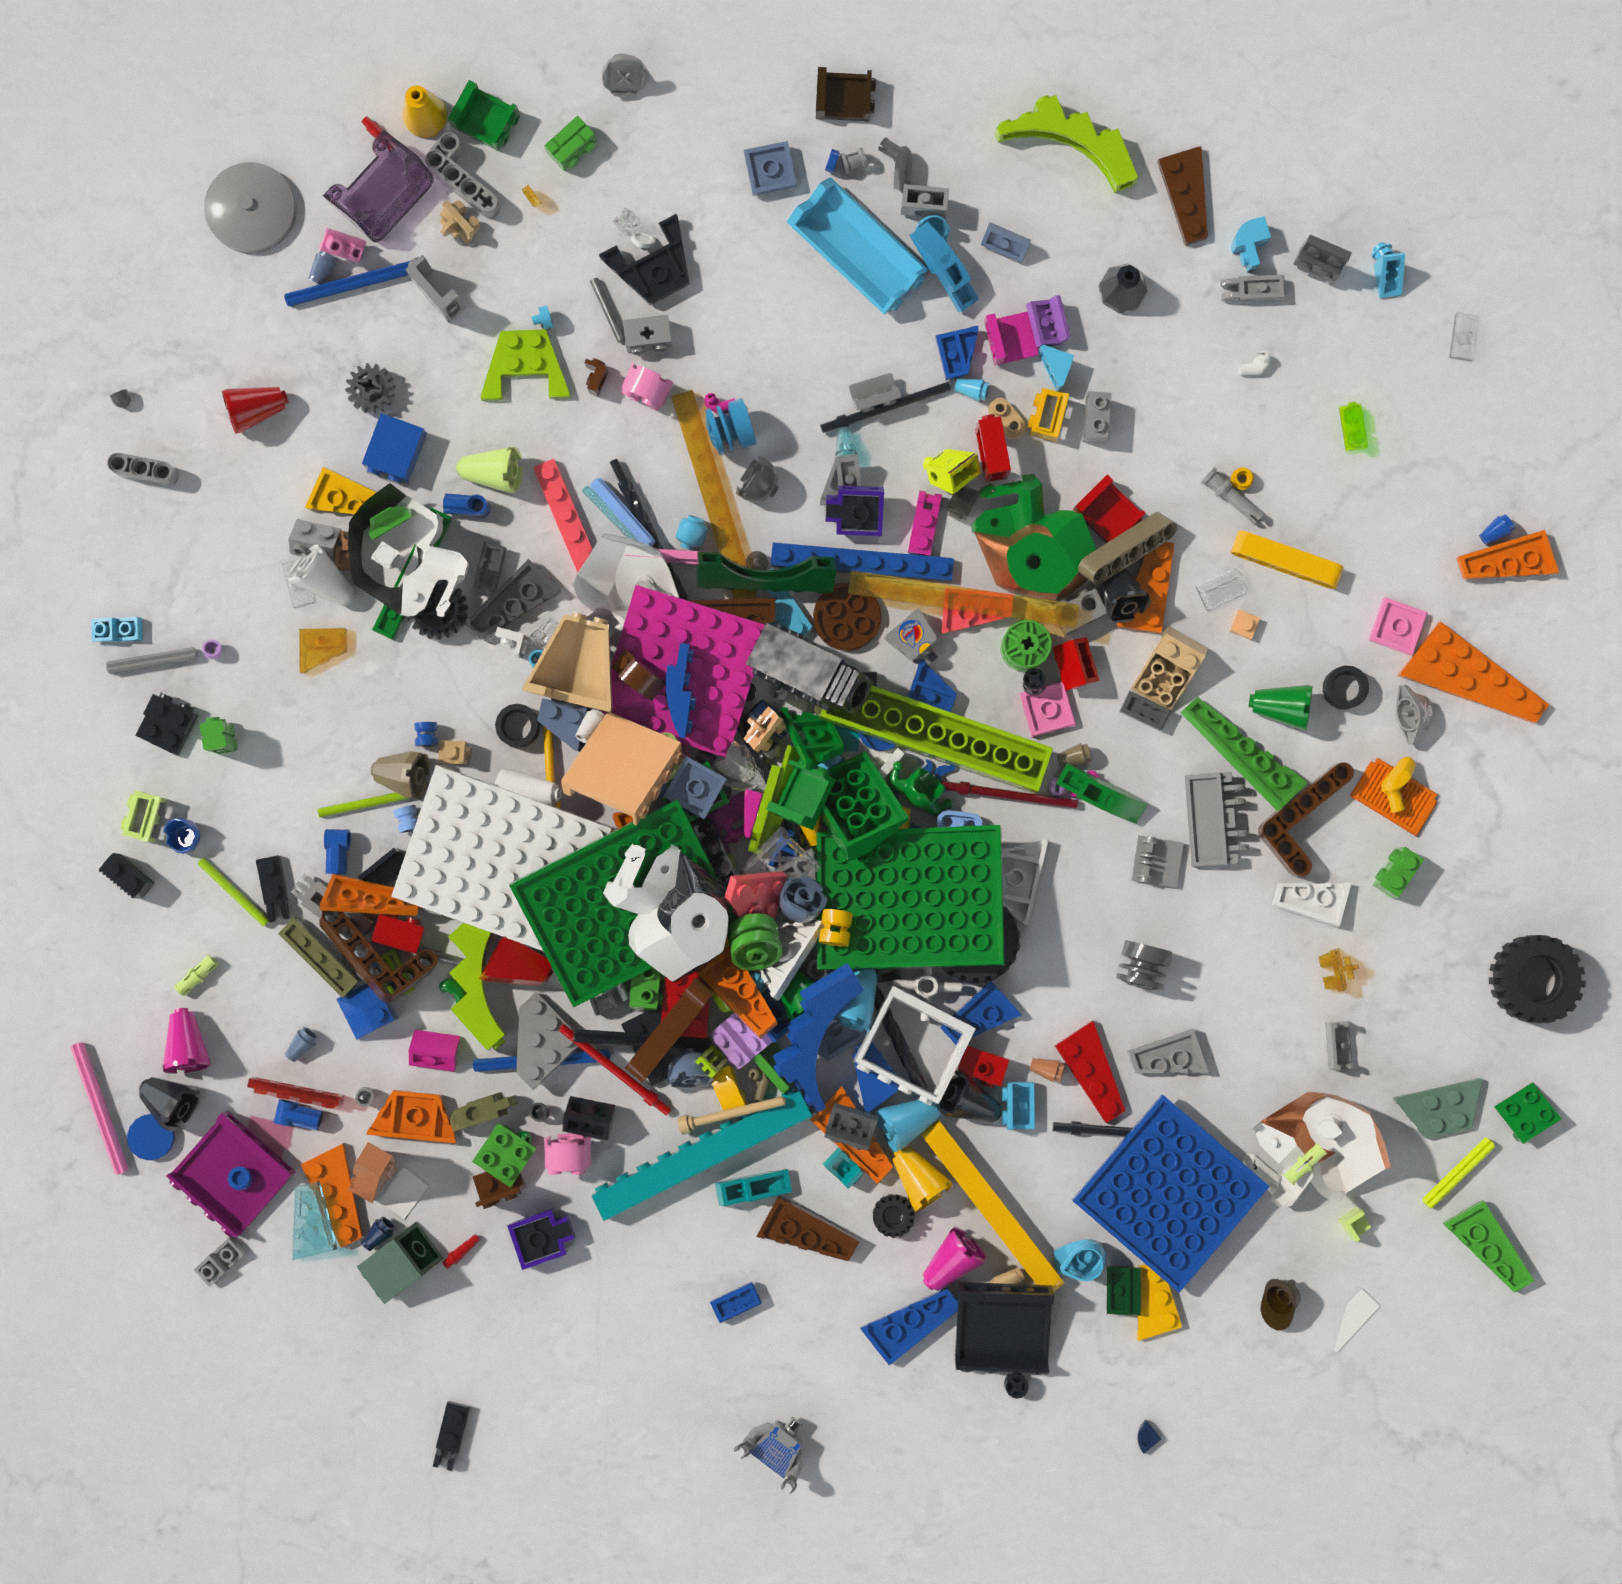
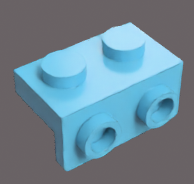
[1002,1082,1035,1130]

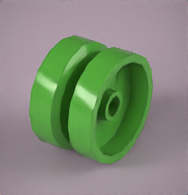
[727,913,782,971]

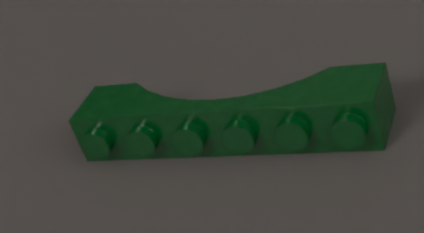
[695,552,837,594]

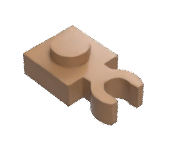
[335,531,350,571]

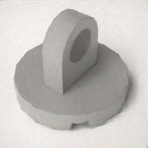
[601,53,647,97]

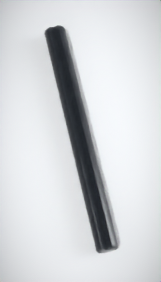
[573,1029,710,1050]

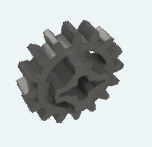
[345,363,396,414]

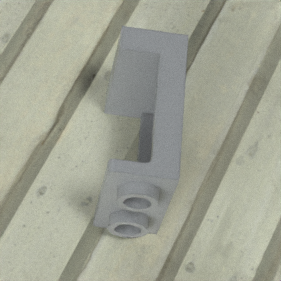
[405,255,465,322]

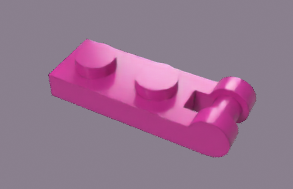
[908,490,942,556]

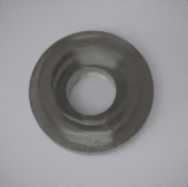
[746,551,768,570]

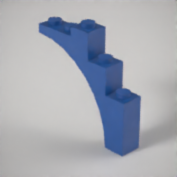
[773,963,864,1112]

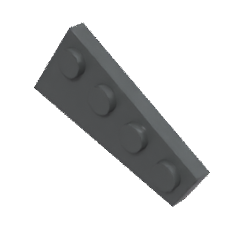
[464,559,562,640]

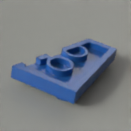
[940,981,1022,1045]

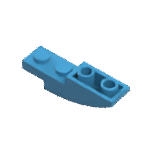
[909,222,979,312]

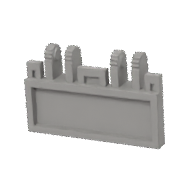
[1185,772,1249,867]

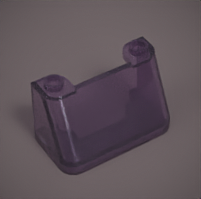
[323,130,434,242]

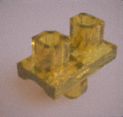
[1319,948,1359,992]

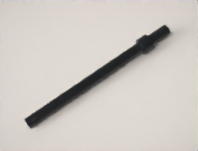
[820,382,951,433]
[1052,1121,1132,1136]

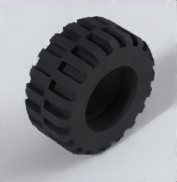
[942,906,1020,984]
[1489,935,1586,1024]

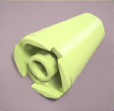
[456,447,523,493]

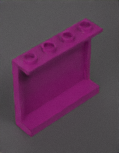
[166,1111,296,1238]

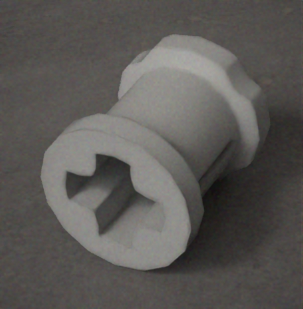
[840,148,868,174]
[590,989,618,1016]

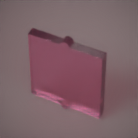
[248,1115,290,1159]

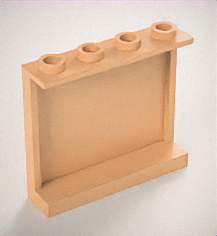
[561,712,683,826]

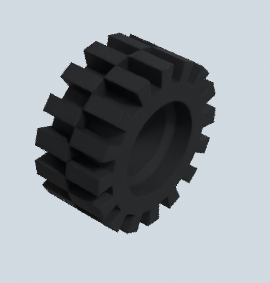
[873,1194,915,1238]

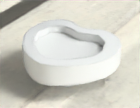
[631,231,656,249]

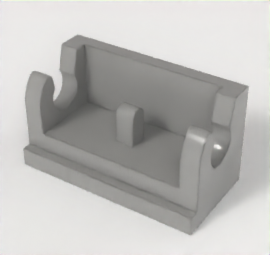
[1325,1021,1353,1070]

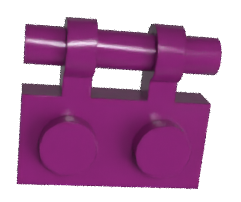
[706,790,745,845]

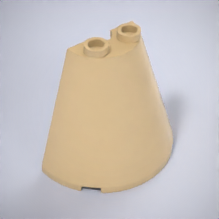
[522,612,613,712]

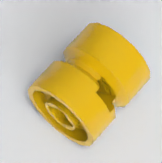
[819,909,853,947]

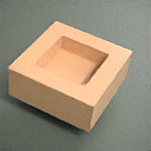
[1229,610,1260,640]

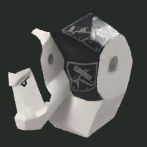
[603,844,728,983]

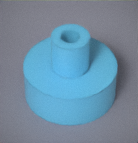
[531,305,553,330]

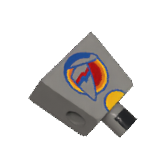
[884,608,939,665]

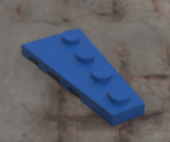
[860,1288,958,1366]

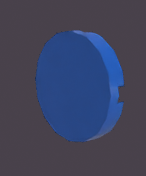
[127,1114,175,1160]

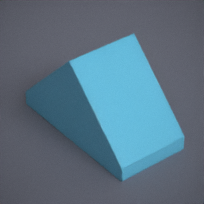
[1374,253,1405,298]
[1038,345,1074,392]

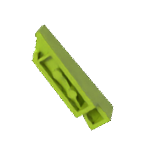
[748,745,800,855]

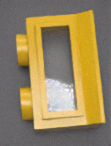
[1027,388,1069,442]

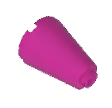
[162,1008,211,1074]
[923,1226,986,1291]

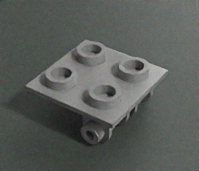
[1131,835,1184,888]

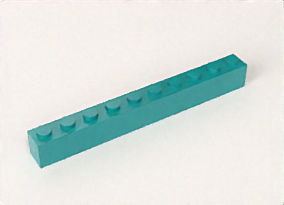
[591,1088,812,1221]

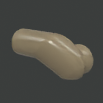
[749,1068,770,1101]

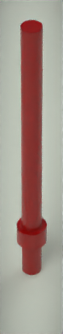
[558,1023,671,1116]

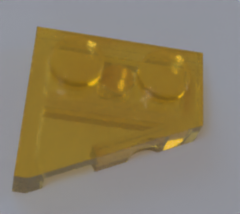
[299,628,347,674]

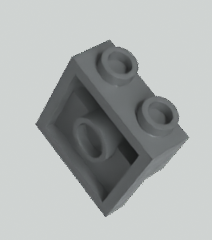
[1293,234,1352,282]

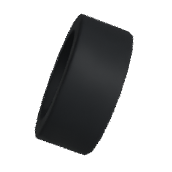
[1322,665,1369,710]
[495,704,540,748]

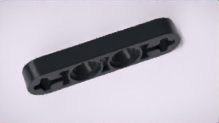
[694,817,742,890]

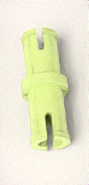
[174,954,219,997]
[1283,1143,1327,1186]

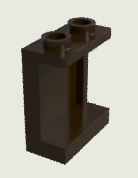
[816,67,876,122]

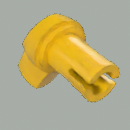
[1381,757,1416,813]

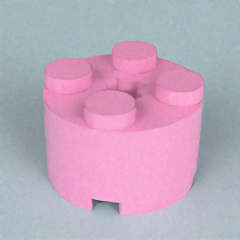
[621,363,674,411]
[544,1133,592,1175]

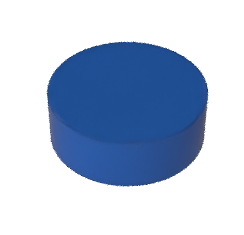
[825,149,840,173]
[228,1166,253,1191]

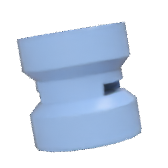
[393,805,417,833]

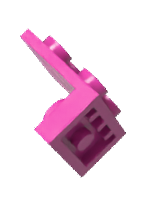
[984,312,1038,366]

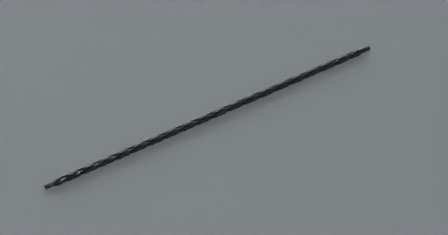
[610,459,931,1098]

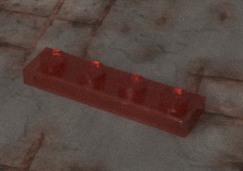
[247,1077,345,1109]

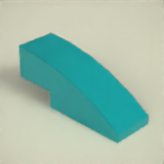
[715,1169,792,1206]

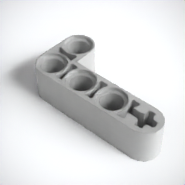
[425,132,500,218]

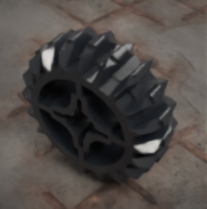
[408,580,469,640]

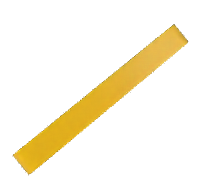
[921,1120,1065,1292]

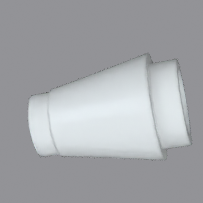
[575,708,605,743]

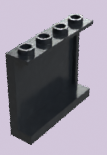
[955,1282,1054,1375]

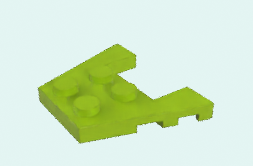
[481,329,570,401]

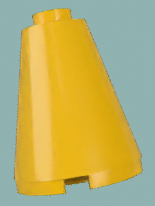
[402,85,448,138]
[893,1146,953,1213]

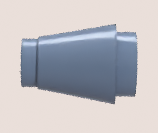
[308,251,337,284]
[285,1027,318,1062]

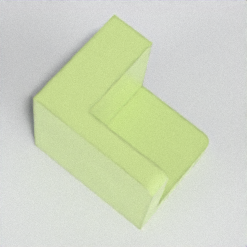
[1338,1207,1372,1242]

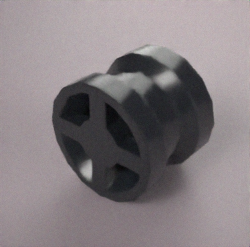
[1023,668,1046,696]
[1004,1372,1029,1399]

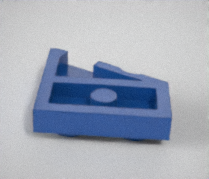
[935,326,979,381]
[907,659,957,712]

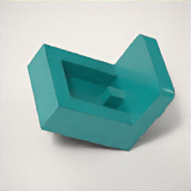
[823,1147,863,1189]

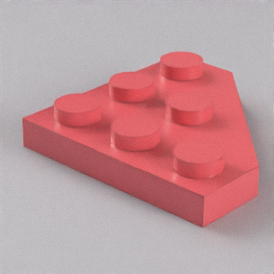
[725,871,788,920]

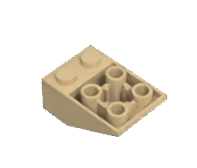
[1131,625,1208,710]

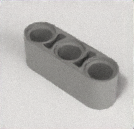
[107,453,178,486]

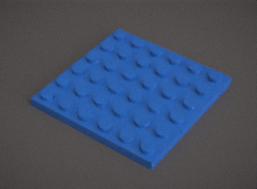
[1072,1094,1270,1293]

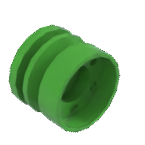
[1000,620,1052,672]

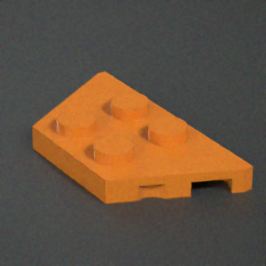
[366,1090,457,1143]

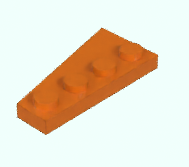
[1456,530,1559,579]
[698,946,778,1039]
[810,1086,893,1184]

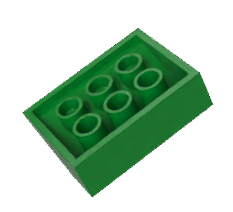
[820,751,909,862]

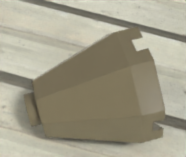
[371,751,431,800]

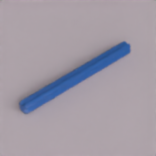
[284,260,411,306]
[473,1049,611,1072]

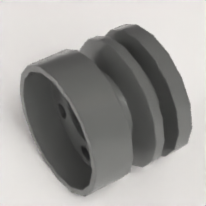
[1116,940,1172,990]

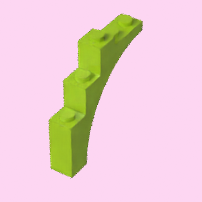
[995,95,1138,193]

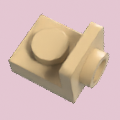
[438,740,472,765]

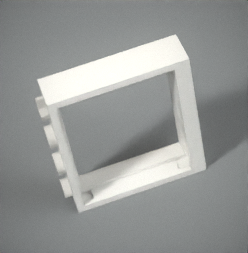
[853,986,976,1106]

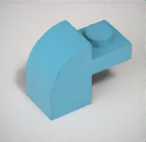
[1231,216,1271,273]

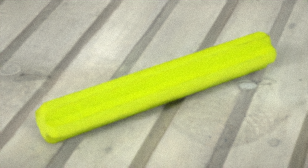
[1422,1138,1495,1208]

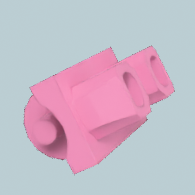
[319,227,366,263]

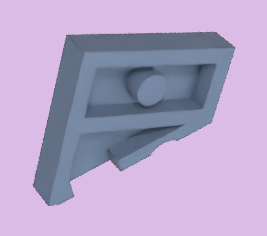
[537,698,588,751]

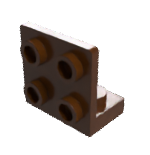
[473,1172,526,1209]

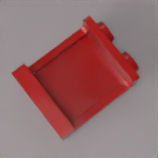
[1073,474,1146,543]

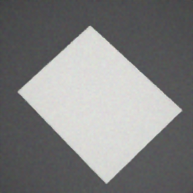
[378,1167,429,1220]

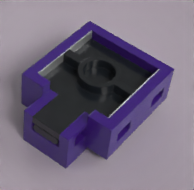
[825,485,884,536]
[507,1208,576,1270]

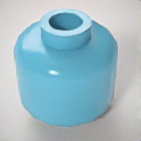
[676,515,708,550]

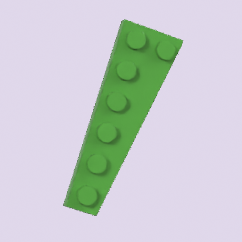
[1181,697,1307,811]

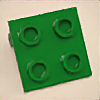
[1494,1082,1562,1144]

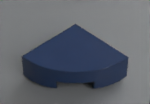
[1137,1419,1161,1454]

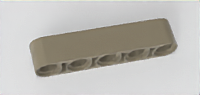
[1078,512,1177,585]

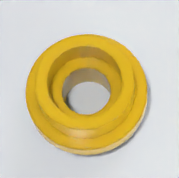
[1231,467,1254,490]

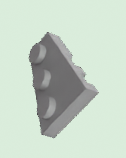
[1127,1029,1209,1073]

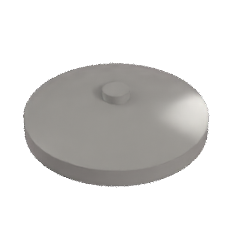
[204,162,296,253]

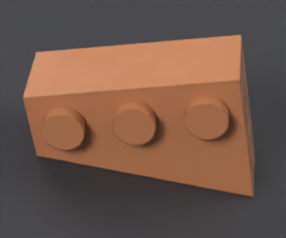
[348,1142,398,1204]

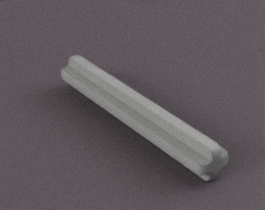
[106,647,198,674]

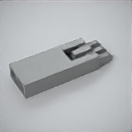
[291,874,376,940]

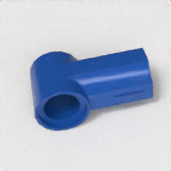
[443,493,491,519]
[324,829,351,874]
[273,1099,323,1130]

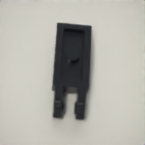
[256,855,290,922]
[433,1401,471,1471]

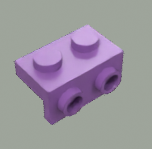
[1026,295,1070,348]

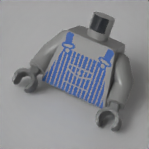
[734,1417,804,1494]

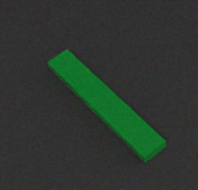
[372,508,453,641]

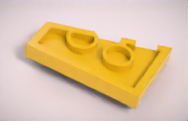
[305,467,376,514]
[1137,1263,1182,1341]

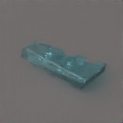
[292,1181,337,1260]

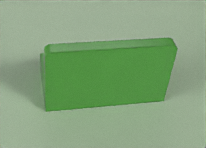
[753,1042,794,1094]

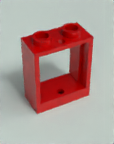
[975,414,1011,483]

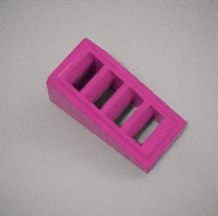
[744,789,763,839]

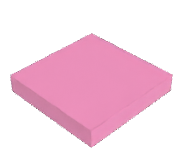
[1368,597,1428,656]
[1019,682,1076,737]

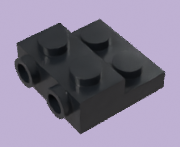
[135,692,199,756]

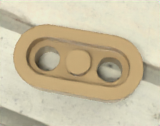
[988,398,1025,440]

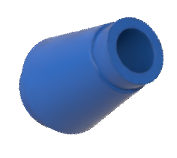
[1479,514,1515,546]

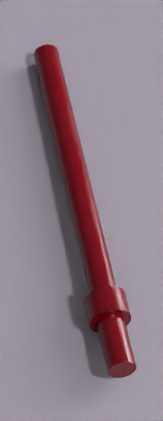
[941,781,1078,809]

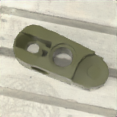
[450,1092,519,1132]

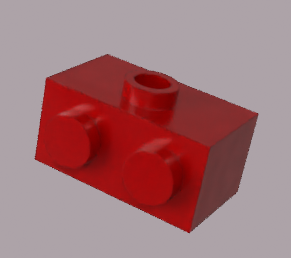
[1052,637,1100,691]
[371,914,424,954]
[955,1046,1009,1089]

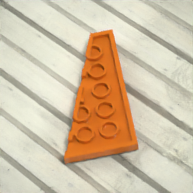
[1397,621,1549,723]

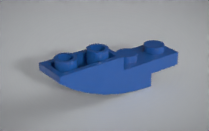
[666,642,697,738]

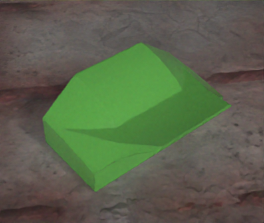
[369,506,415,540]

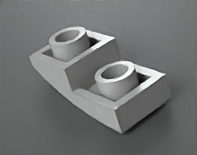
[194,1236,247,1287]

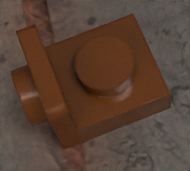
[584,358,609,397]

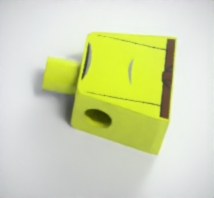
[923,449,981,494]

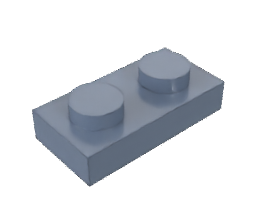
[981,222,1031,263]

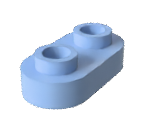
[936,810,983,827]

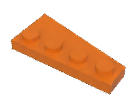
[1116,542,1174,634]
[320,874,420,916]
[301,1143,364,1248]

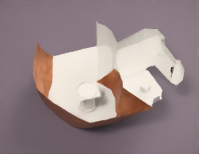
[1242,1092,1392,1208]

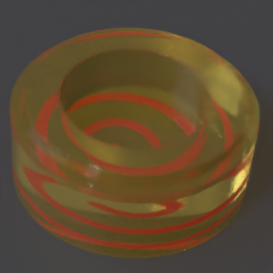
[522,184,542,208]

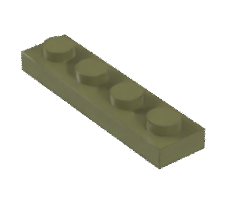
[278,917,361,998]

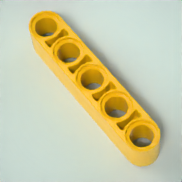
[1231,531,1344,589]

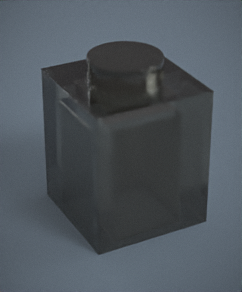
[946,485,979,521]

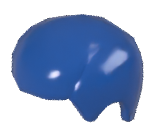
[163,818,200,854]

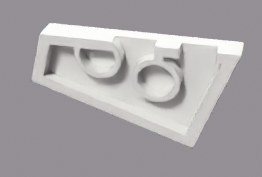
[1272,883,1352,927]

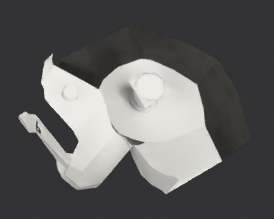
[348,483,469,617]

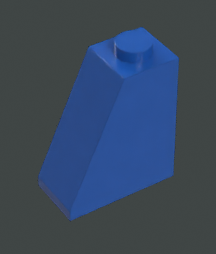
[852,1040,899,1113]

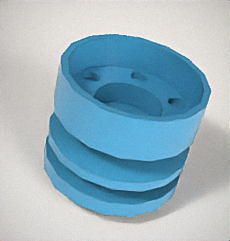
[705,398,756,456]

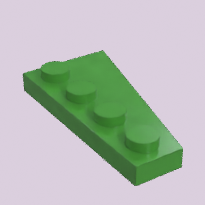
[1443,1200,1534,1293]

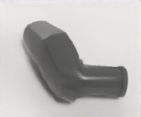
[878,137,912,189]

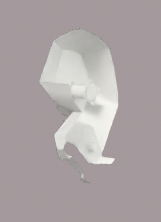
[573,533,679,666]

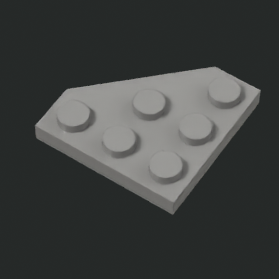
[516,992,579,1090]

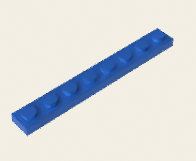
[771,542,954,582]

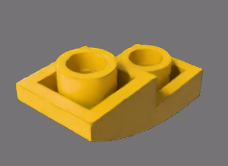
[712,1065,748,1120]

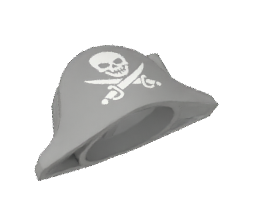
[1396,685,1433,745]

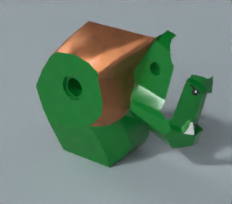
[971,474,1097,601]

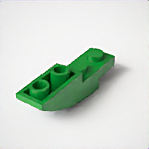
[1056,762,1148,824]

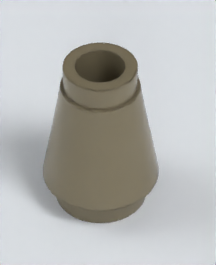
[1057,743,1092,767]

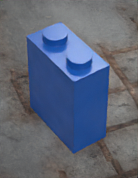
[362,413,427,484]

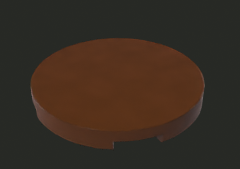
[813,583,881,651]

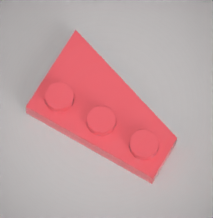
[941,588,1013,634]

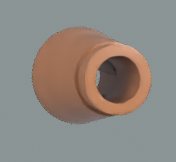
[1029,1058,1065,1083]

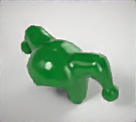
[888,761,953,816]

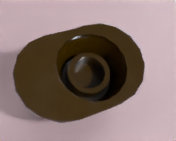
[1260,1279,1301,1331]

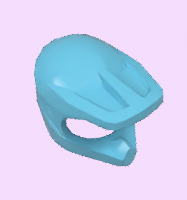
[1053,1239,1106,1281]

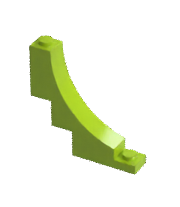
[448,922,507,1051]

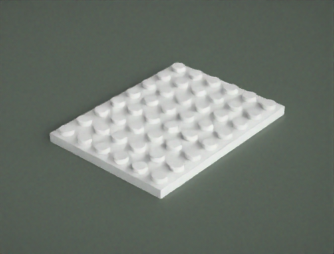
[391,765,612,951]

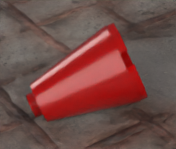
[222,387,289,434]

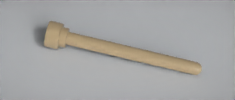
[678,1096,786,1135]

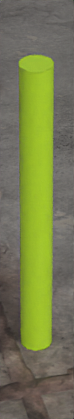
[318,792,410,817]
[197,858,269,927]

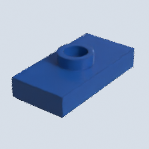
[710,1282,762,1323]

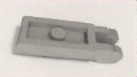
[1220,275,1285,301]

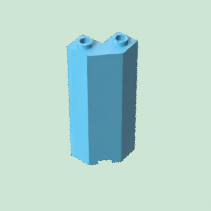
[787,177,928,315]

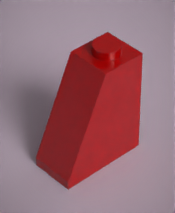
[479,936,553,986]

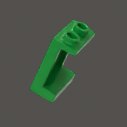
[448,80,520,151]
[766,759,836,830]

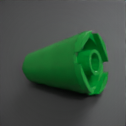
[1249,685,1313,730]
[781,968,815,1021]

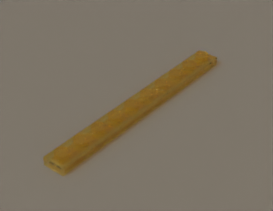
[671,390,758,599]
[848,571,1079,628]

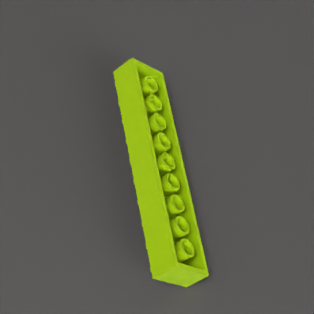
[819,685,1053,793]

